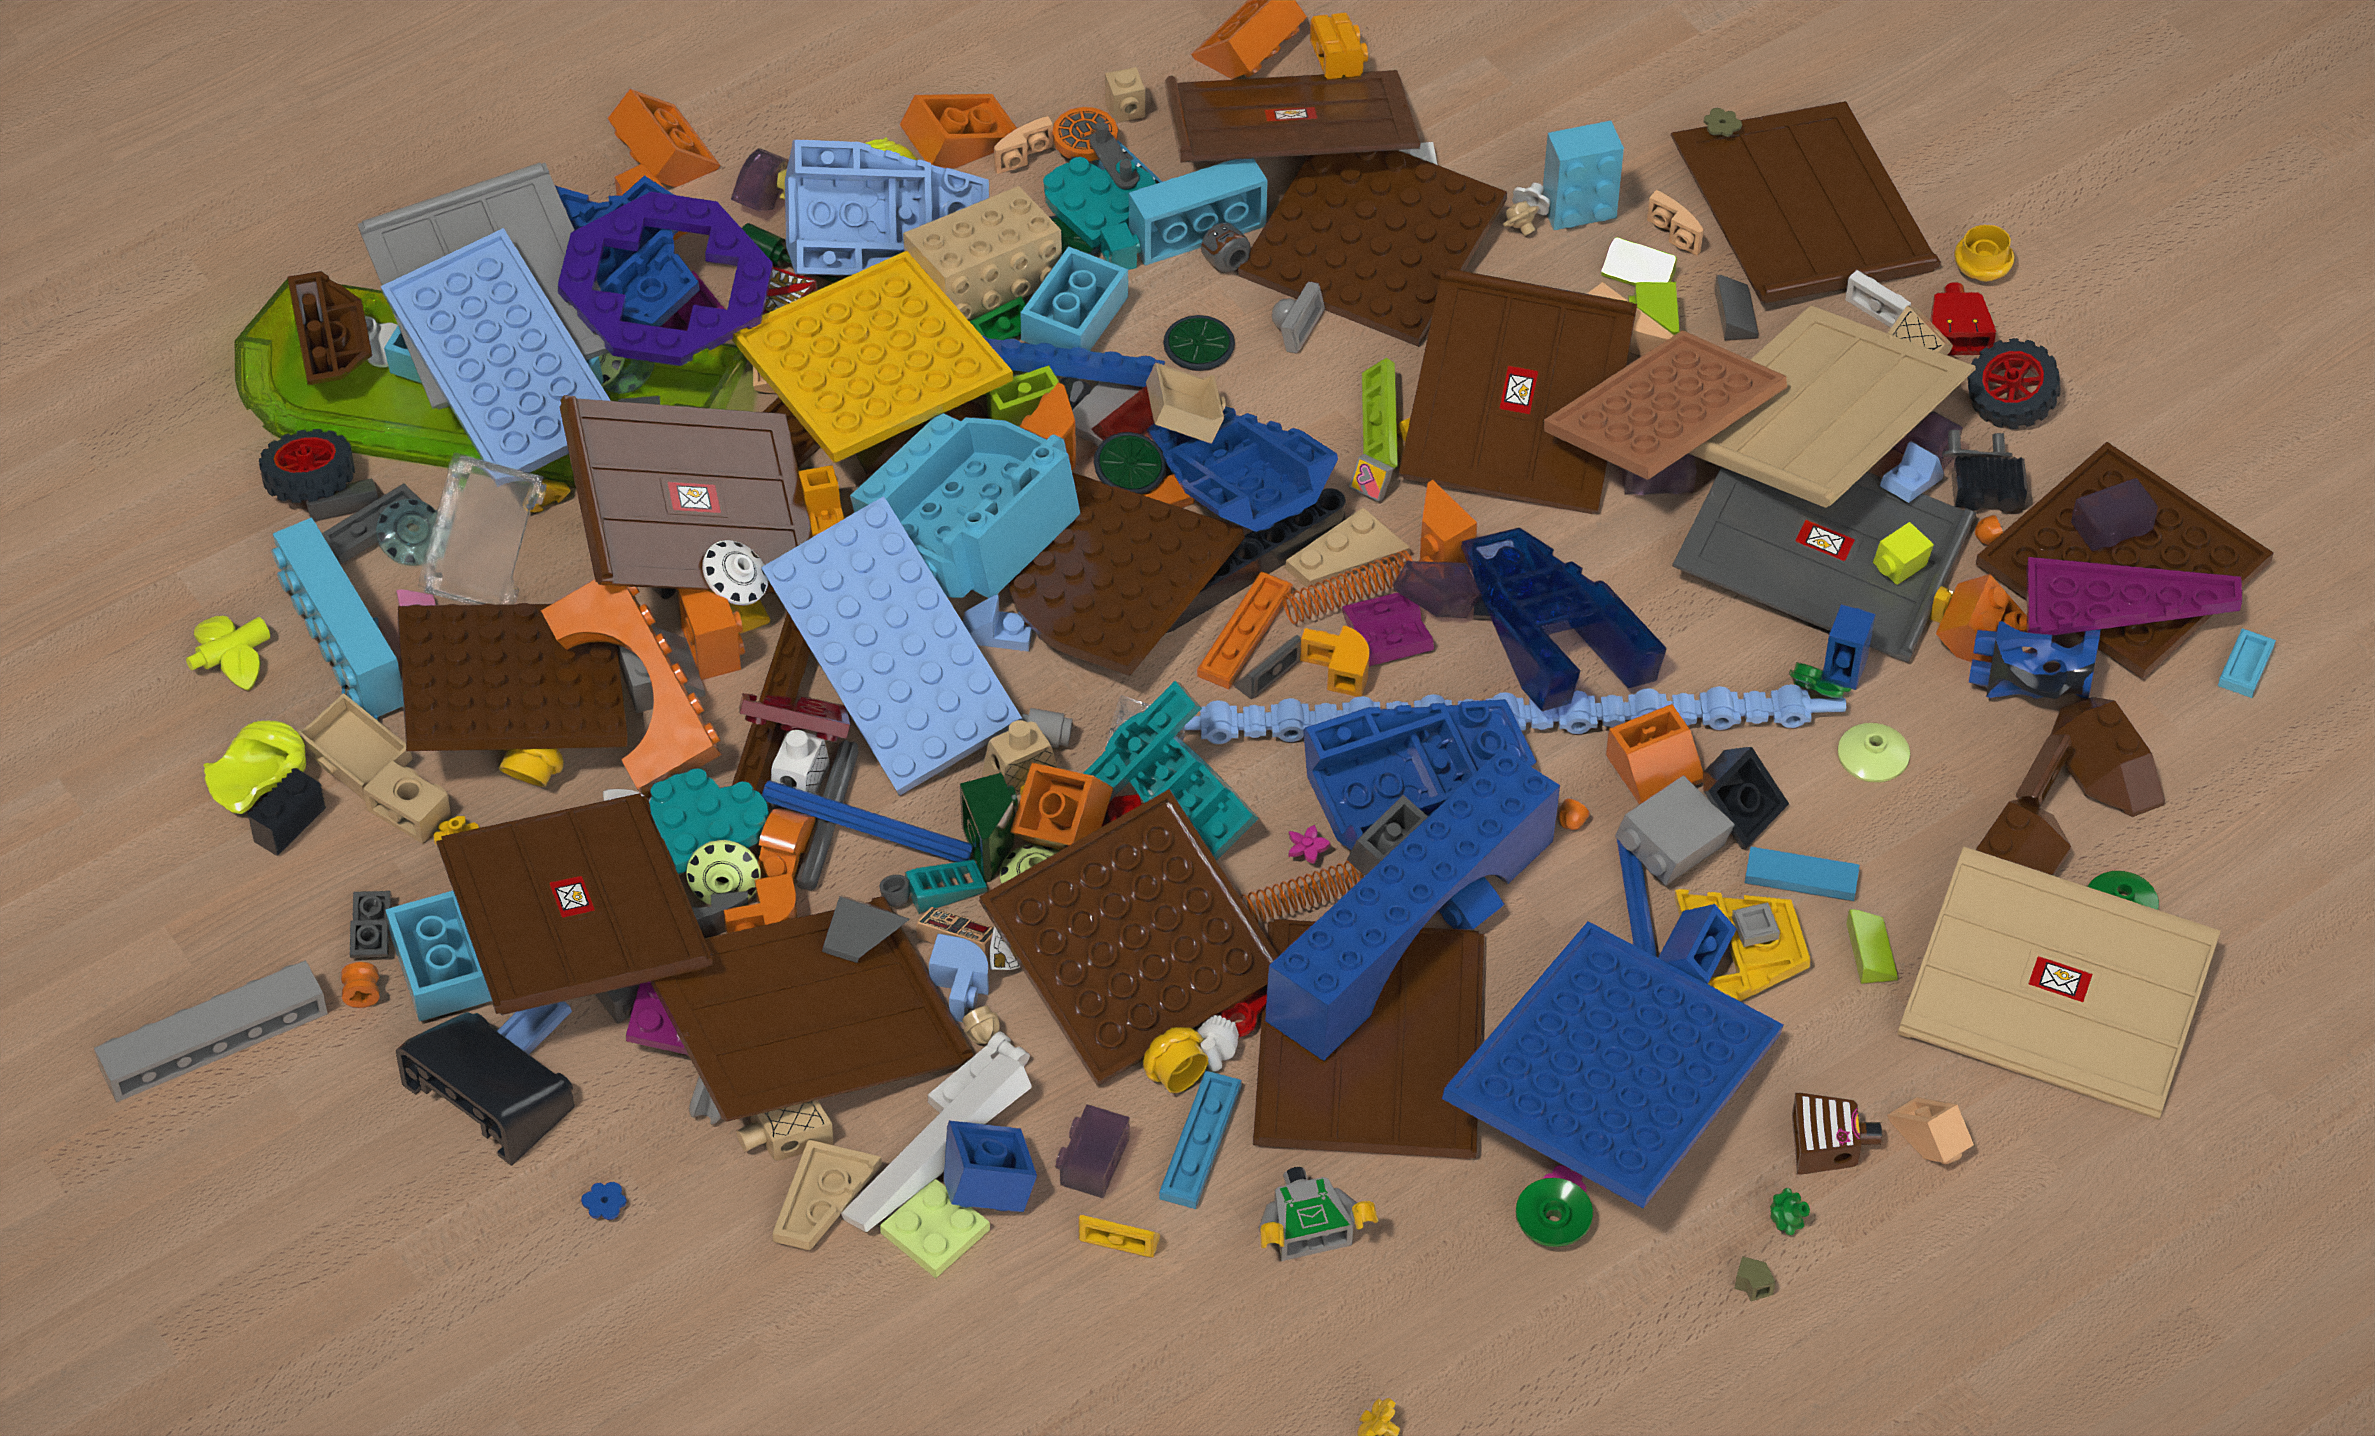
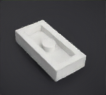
[1845,270,1911,328]

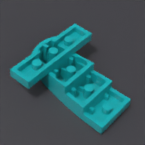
[1083,681,1259,861]

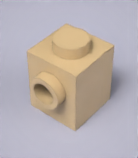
[1105,67,1145,123]

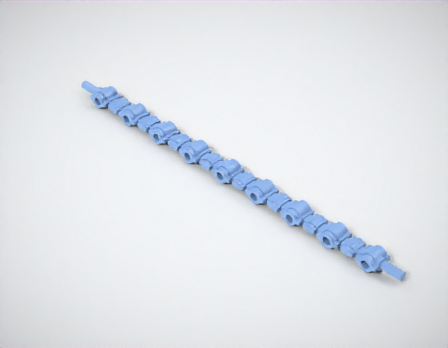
[1180,684,1846,744]

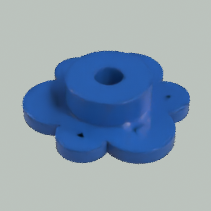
[581,1182,627,1220]

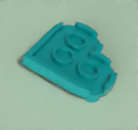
[1043,157,1156,249]
[649,768,769,874]

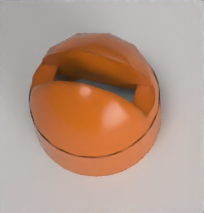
[1975,515,2003,545]
[1557,799,1590,830]

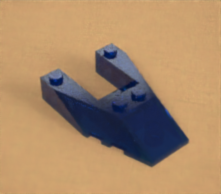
[1461,527,1667,711]

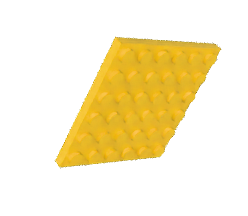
[731,251,1013,463]

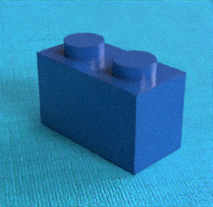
[1822,604,1875,690]
[1658,904,1737,984]

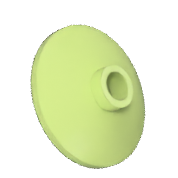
[1838,723,1910,782]

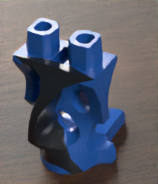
[1969,621,2101,699]

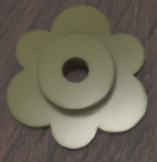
[1704,108,1742,137]

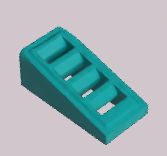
[905,860,987,914]

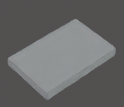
[1072,381,1154,446]

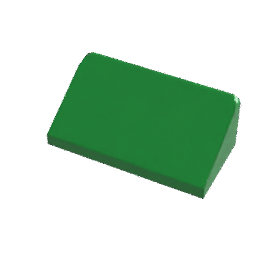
[970,296,1026,340]

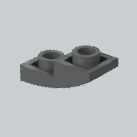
[350,891,392,958]
[692,891,749,939]

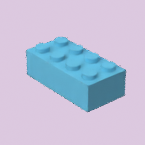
[1129,158,1268,266]

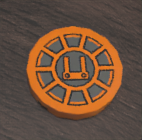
[1052,107,1118,162]

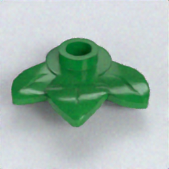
[1789,662,1852,698]

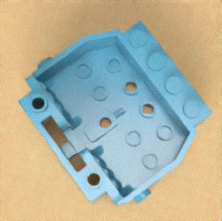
[850,413,1081,598]

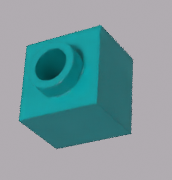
[1100,222,1141,270]

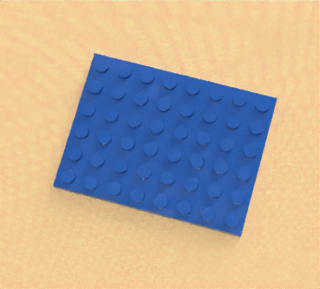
[1442,921,1784,1209]

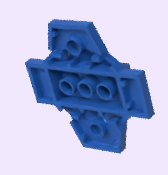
[555,175,700,327]

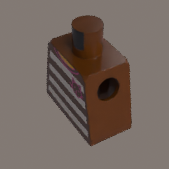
[1792,1093,1882,1175]

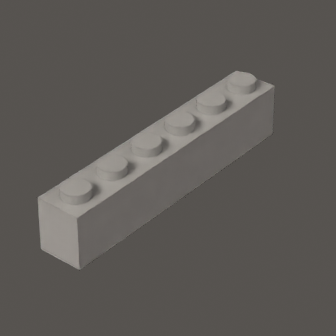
[94,960,328,1103]

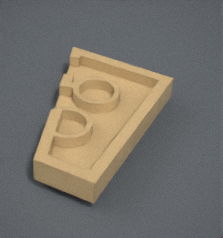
[1286,508,1411,590]

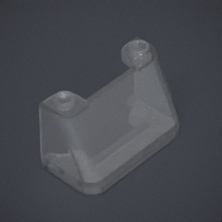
[418,452,547,605]

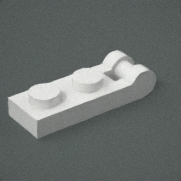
[928,1031,1030,1113]

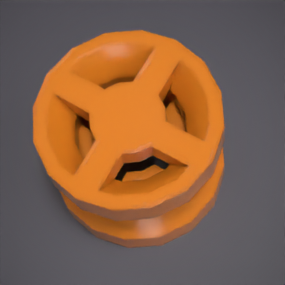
[341,962,380,1008]

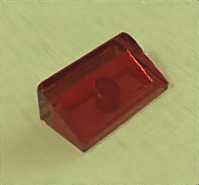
[1091,385,1154,441]

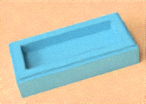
[2218,628,2276,698]

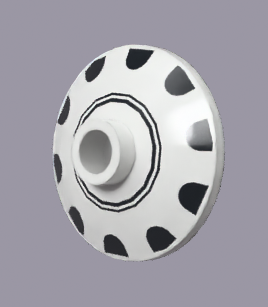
[702,540,768,605]

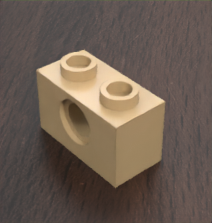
[363,760,451,844]

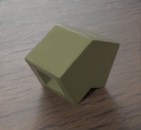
[1734,1256,1776,1302]

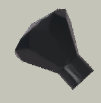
[1060,377,1092,410]

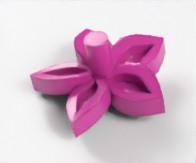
[1288,825,1331,864]

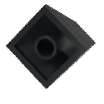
[1703,746,1789,849]

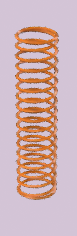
[1283,550,1416,625]
[1240,861,1364,924]

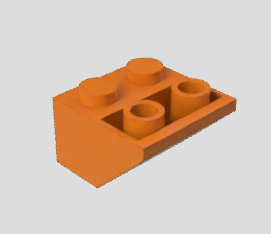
[1020,382,1076,471]
[1936,574,2027,663]
[1606,704,1703,805]

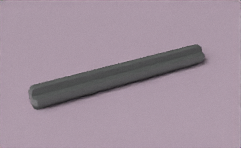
[797,740,859,891]

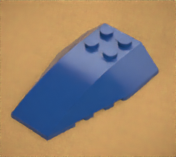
[1146,406,1338,532]
[1303,699,1536,850]

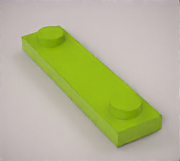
[1362,357,1398,468]

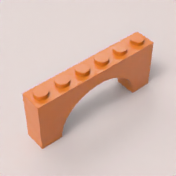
[541,579,722,798]

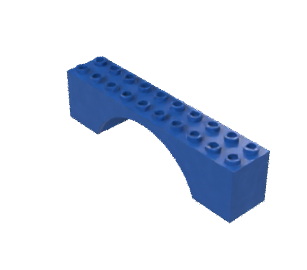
[1265,748,1560,1061]

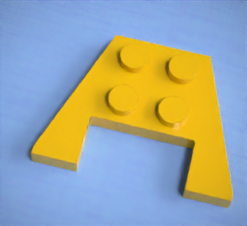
[1674,889,1810,1001]

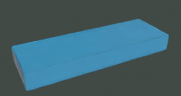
[1745,847,1860,901]

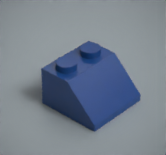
[944,1120,1037,1212]

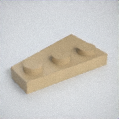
[772,1139,882,1250]

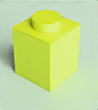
[1873,522,1934,585]

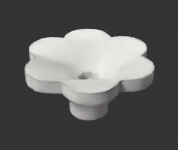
[1512,183,1551,215]

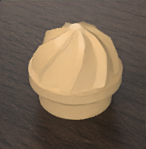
[962,1005,999,1044]

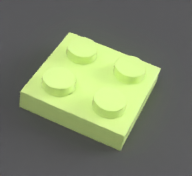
[880,1178,990,1278]

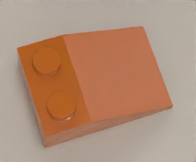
[900,94,1017,168]

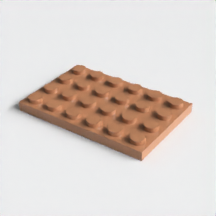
[1544,330,1787,480]

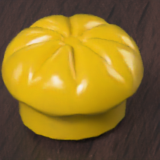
[1954,224,2014,282]
[498,749,564,787]
[1143,1027,1208,1093]

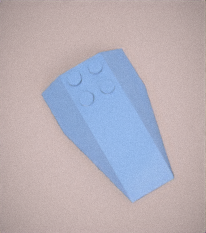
[785,140,989,276]

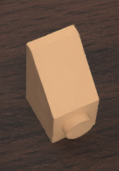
[1887,1097,1974,1164]

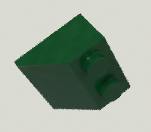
[960,772,1018,883]

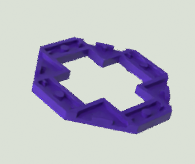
[558,192,773,366]

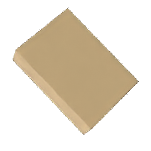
[1146,362,1226,444]
[296,693,413,801]

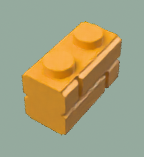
[1310,13,1368,80]

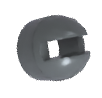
[879,875,910,907]

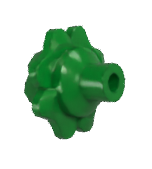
[1770,1188,1810,1235]

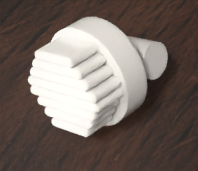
[1197,1015,1239,1072]

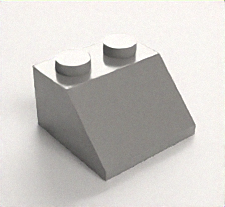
[617,625,705,713]

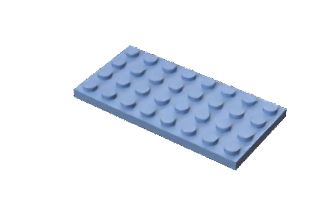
[380,228,611,487]
[761,496,1023,796]

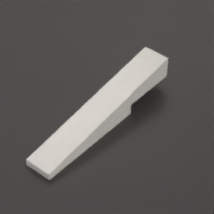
[841,1053,1032,1232]

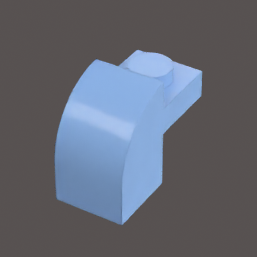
[929,934,989,1022]

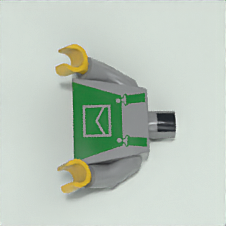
[1259,1167,1378,1261]

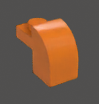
[758,808,815,883]
[724,873,798,934]

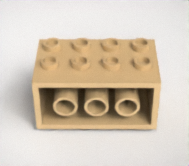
[903,186,1062,320]

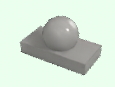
[1272,282,1325,353]

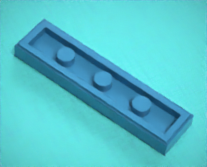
[1159,1070,1242,1209]

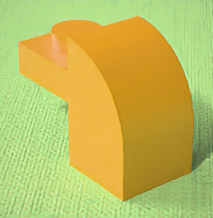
[798,465,844,537]
[1300,625,1369,697]

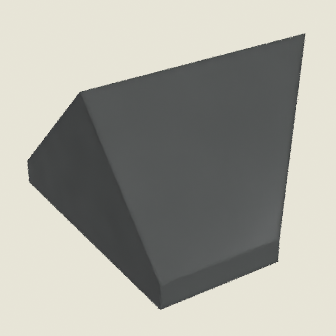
[822,895,910,963]

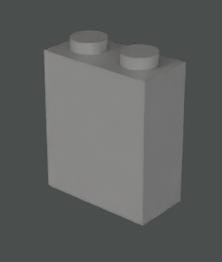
[1615,775,1735,885]

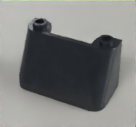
[396,1012,575,1166]

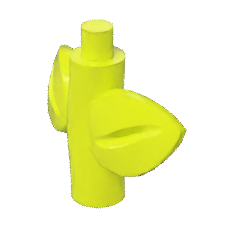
[186,615,270,691]

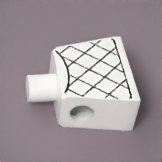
[771,730,830,815]

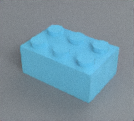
[1542,121,1624,230]
[1020,246,1128,351]
[385,890,492,1022]

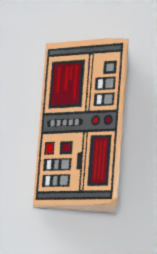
[916,907,994,958]

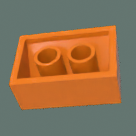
[1191,0,1307,79]
[608,89,720,188]

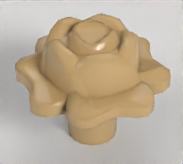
[1503,201,1540,236]

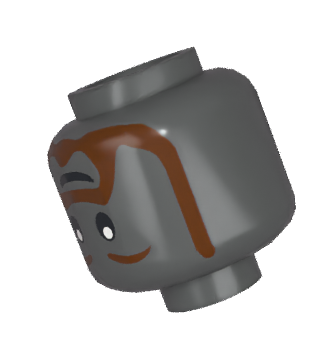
[1201,223,1251,272]

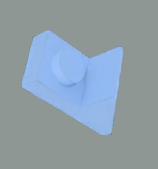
[1880,441,1944,503]
[962,595,1033,651]

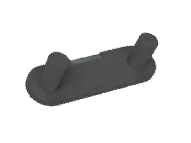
[1090,122,1139,189]
[1942,430,2013,459]

